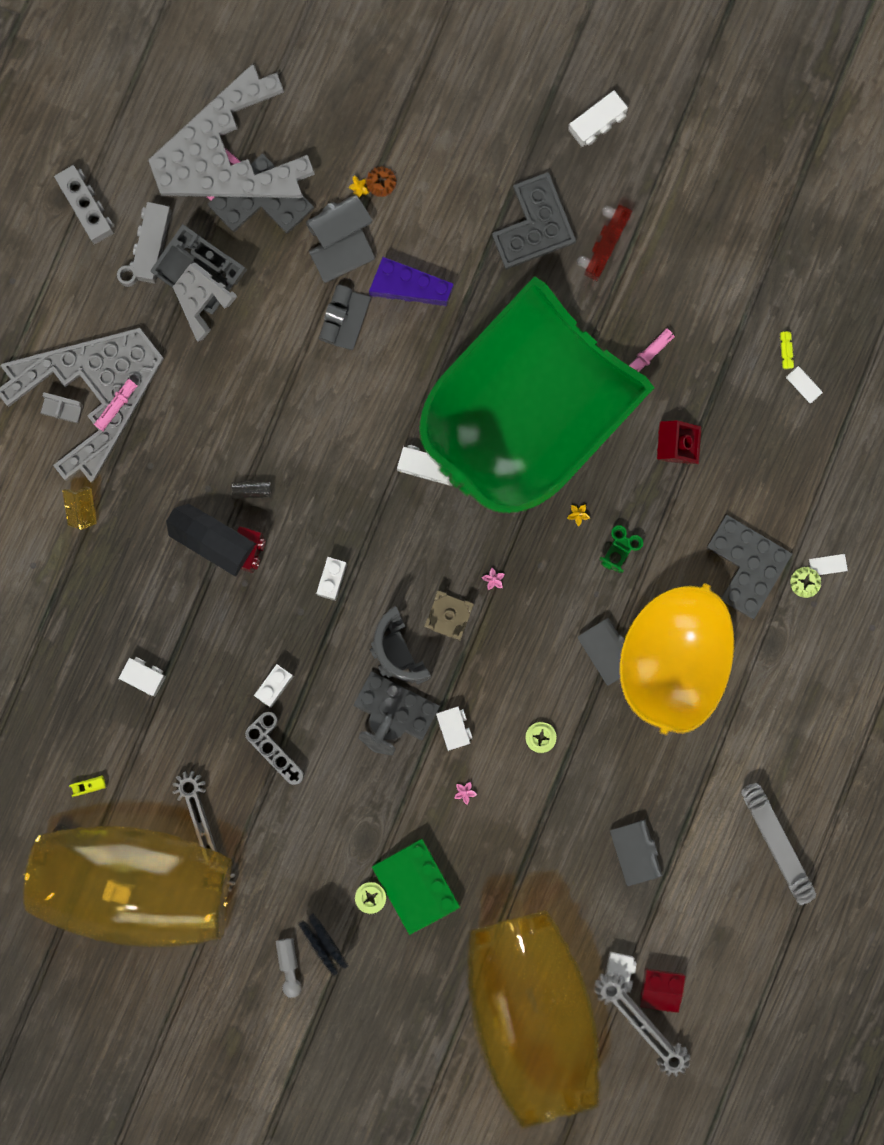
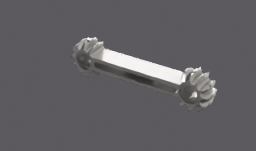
[173,771,236,897]
[741,783,816,905]
[594,971,690,1077]

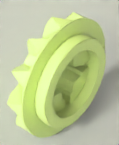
[790,567,821,598]
[526,722,556,753]
[355,882,386,914]

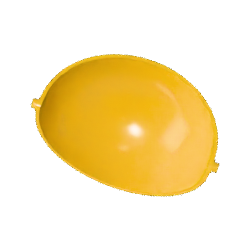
[620,584,734,735]

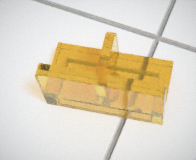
[63,487,97,530]

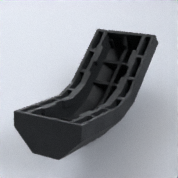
[166,504,256,577]

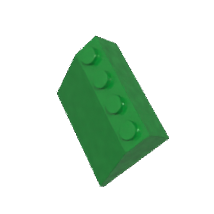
[372,839,460,935]

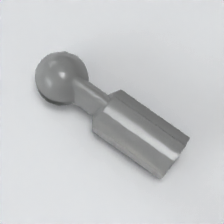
[276,938,302,998]

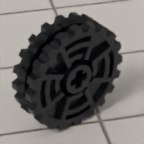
[298,913,349,976]

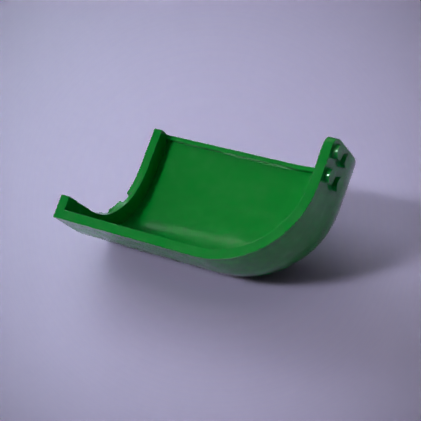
[420,276,654,513]

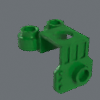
[599,525,643,573]

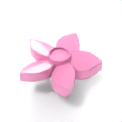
[482,568,504,590]
[455,782,477,805]

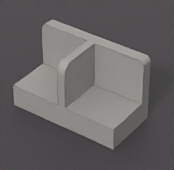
[41,392,84,424]

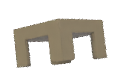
[424,591,474,641]

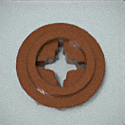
[366,166,396,197]

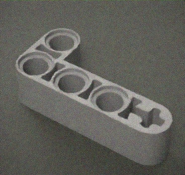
[245,712,304,785]

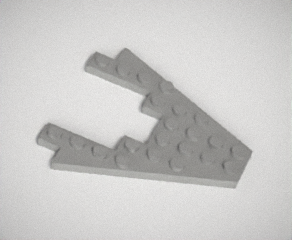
[149,65,315,198]
[0,328,164,483]

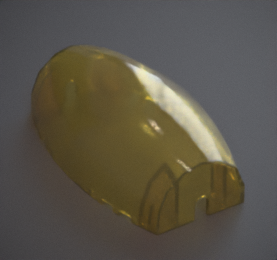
[23,826,232,948]
[466,910,600,1129]

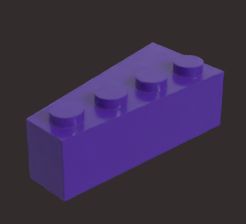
[369,257,454,306]

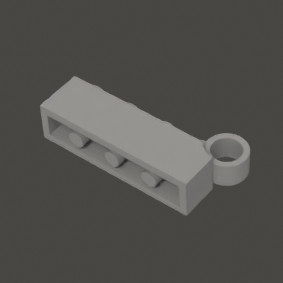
[117,202,172,287]

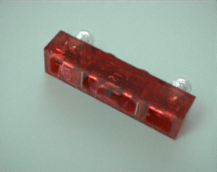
[576,204,632,282]

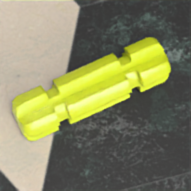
[780,331,794,369]

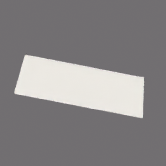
[786,366,823,404]
[809,554,848,575]

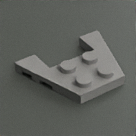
[173,263,237,342]

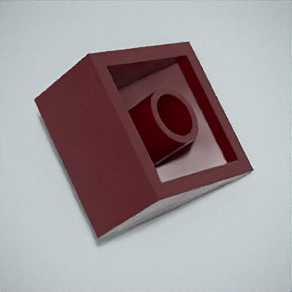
[657,420,701,464]
[640,968,685,1013]

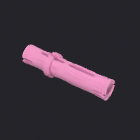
[629,329,674,372]
[94,379,138,432]

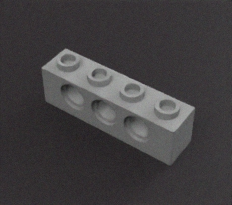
[54,165,114,245]

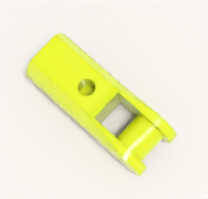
[69,776,106,797]

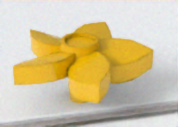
[349,175,369,198]
[567,505,590,527]

